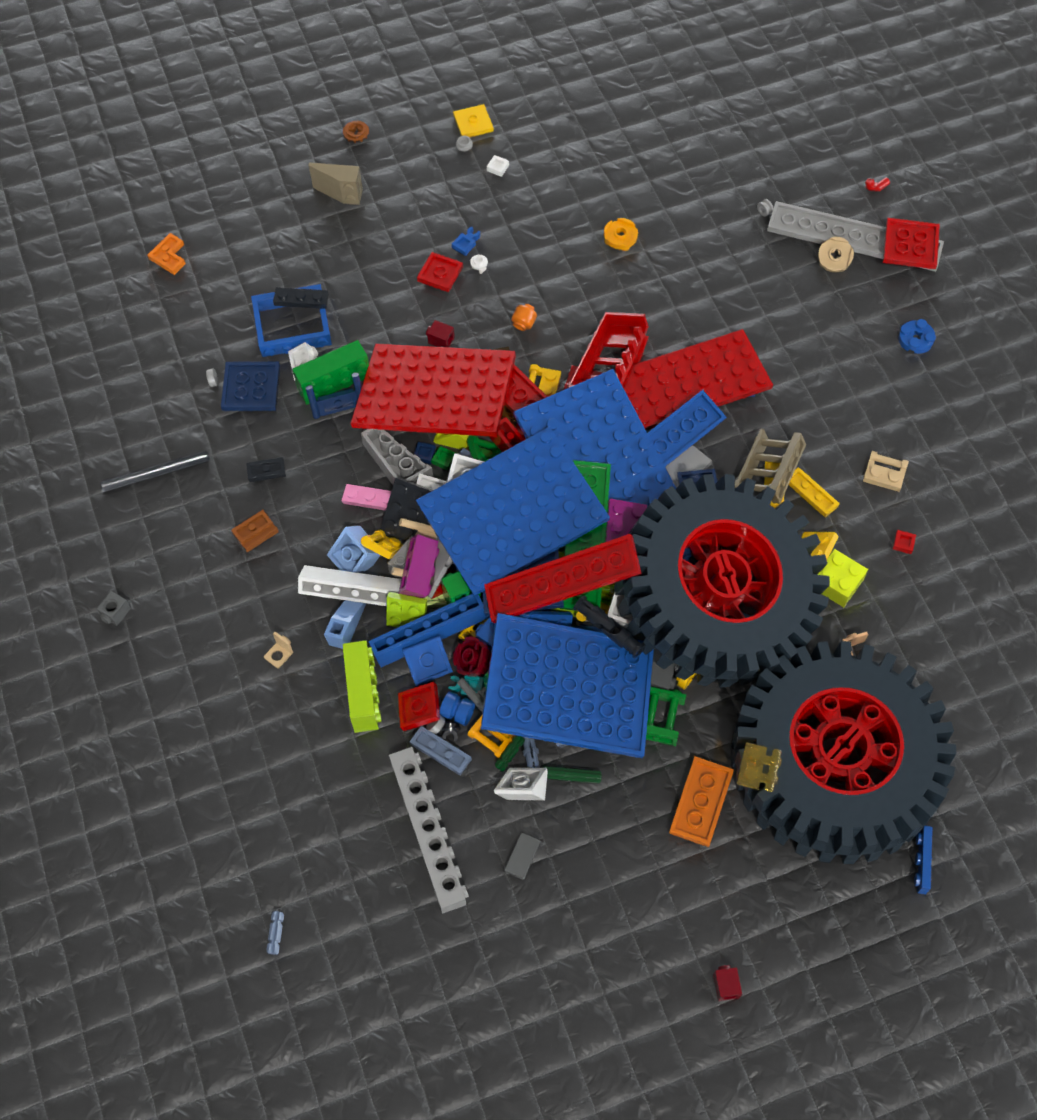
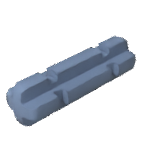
[266,911,284,955]

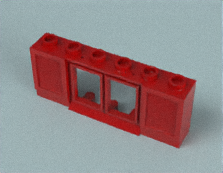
[568,312,649,388]

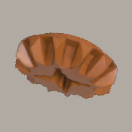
[343,121,369,143]

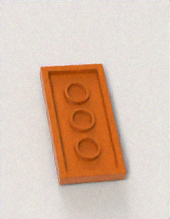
[669,756,734,847]

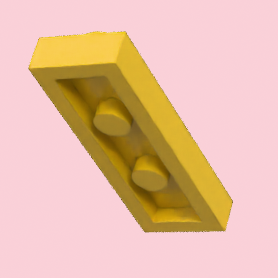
[789,467,840,518]

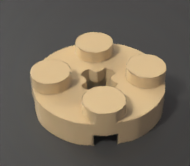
[818,237,854,273]

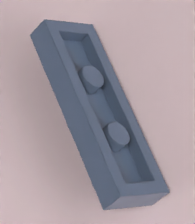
[410,726,472,776]

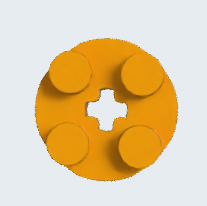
[604,218,638,251]

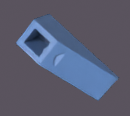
[324,600,366,649]

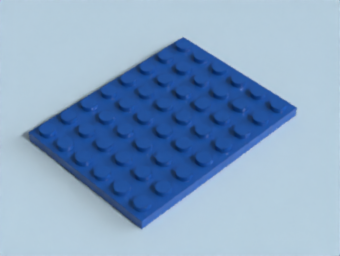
[513,369,676,507]
[416,426,610,596]
[481,613,654,758]

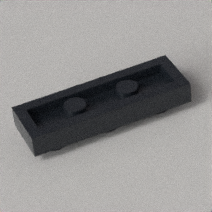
[273,287,329,309]

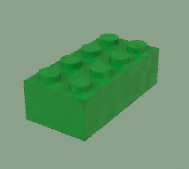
[292,340,369,405]

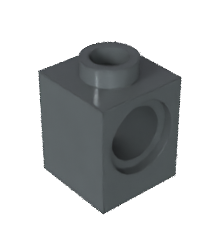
[97,591,131,626]

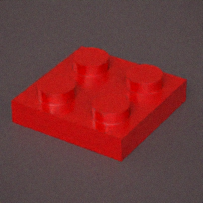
[417,252,463,292]
[398,682,440,731]

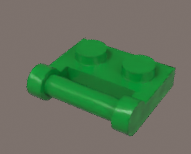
[467,435,502,462]

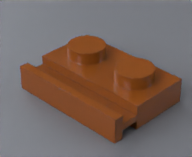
[231,510,279,552]

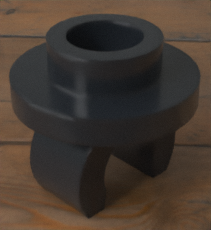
[441,722,460,741]

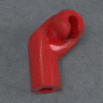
[865,177,890,192]

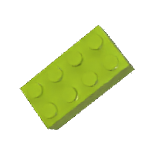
[343,640,382,733]

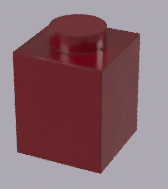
[426,320,455,347]
[713,965,742,1001]

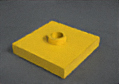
[453,104,494,137]

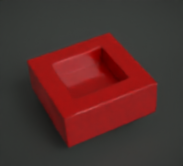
[892,530,916,554]

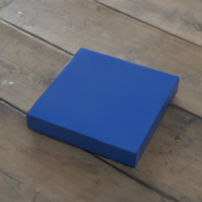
[402,634,453,686]

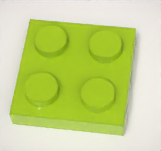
[386,592,427,628]

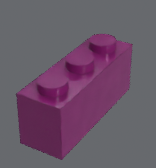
[398,534,439,598]

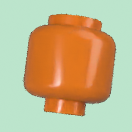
[511,304,537,331]

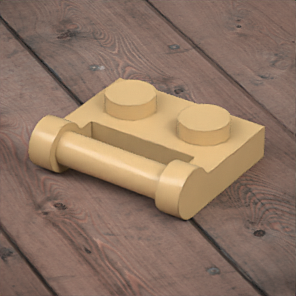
[863,451,909,492]

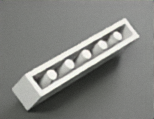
[298,565,401,606]

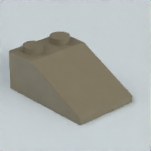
[309,163,363,205]

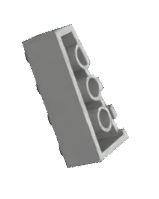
[361,429,433,485]

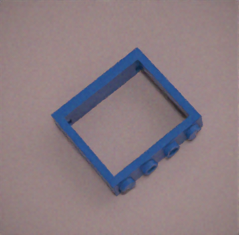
[251,284,332,357]

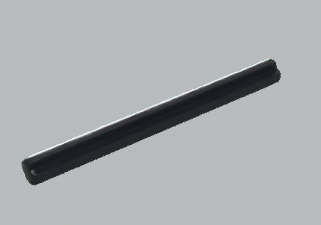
[100,451,210,492]

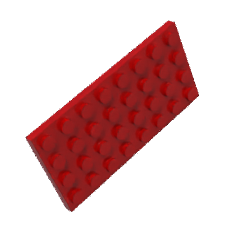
[615,329,773,431]

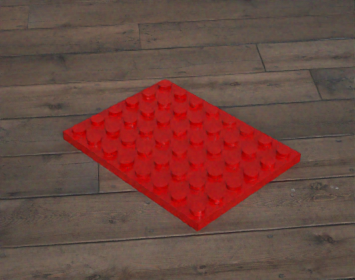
[351,344,516,437]

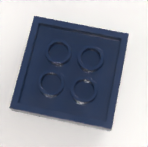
[221,362,280,411]

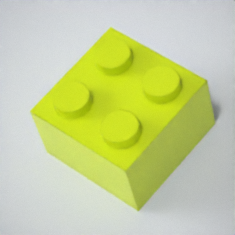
[817,549,868,608]

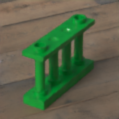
[646,687,686,746]

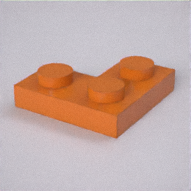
[147,233,186,275]

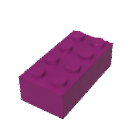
[605,499,647,542]

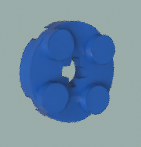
[898,319,936,354]

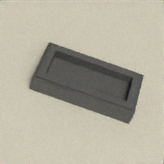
[505,833,541,880]

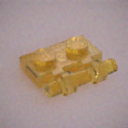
[737,742,782,792]

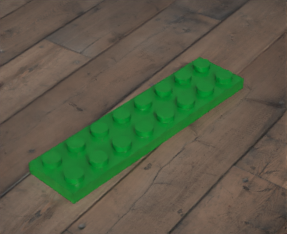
[560,460,611,611]

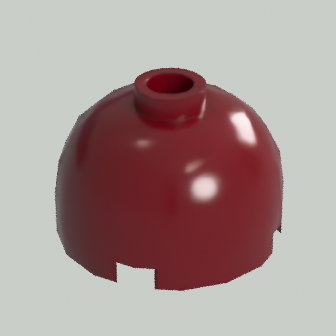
[453,636,492,677]

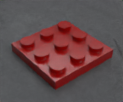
[883,218,940,269]

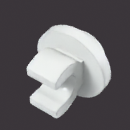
[470,255,488,274]

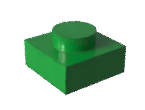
[431,446,456,471]

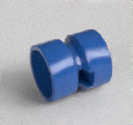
[440,691,476,726]

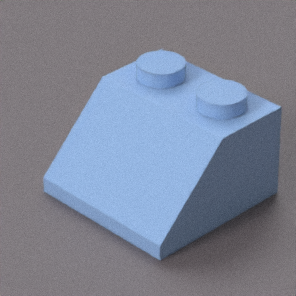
[327,526,380,573]

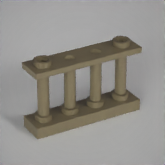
[735,429,806,504]

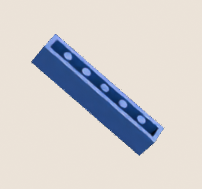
[369,594,488,667]

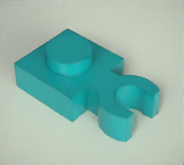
[448,676,485,697]

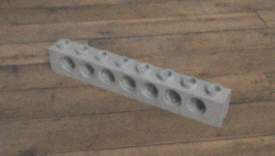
[389,747,469,914]

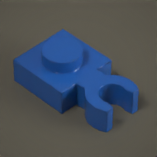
[452,227,480,256]

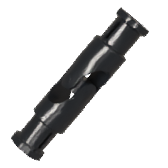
[573,595,646,659]

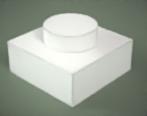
[487,155,509,177]

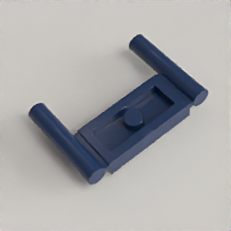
[305,373,362,419]

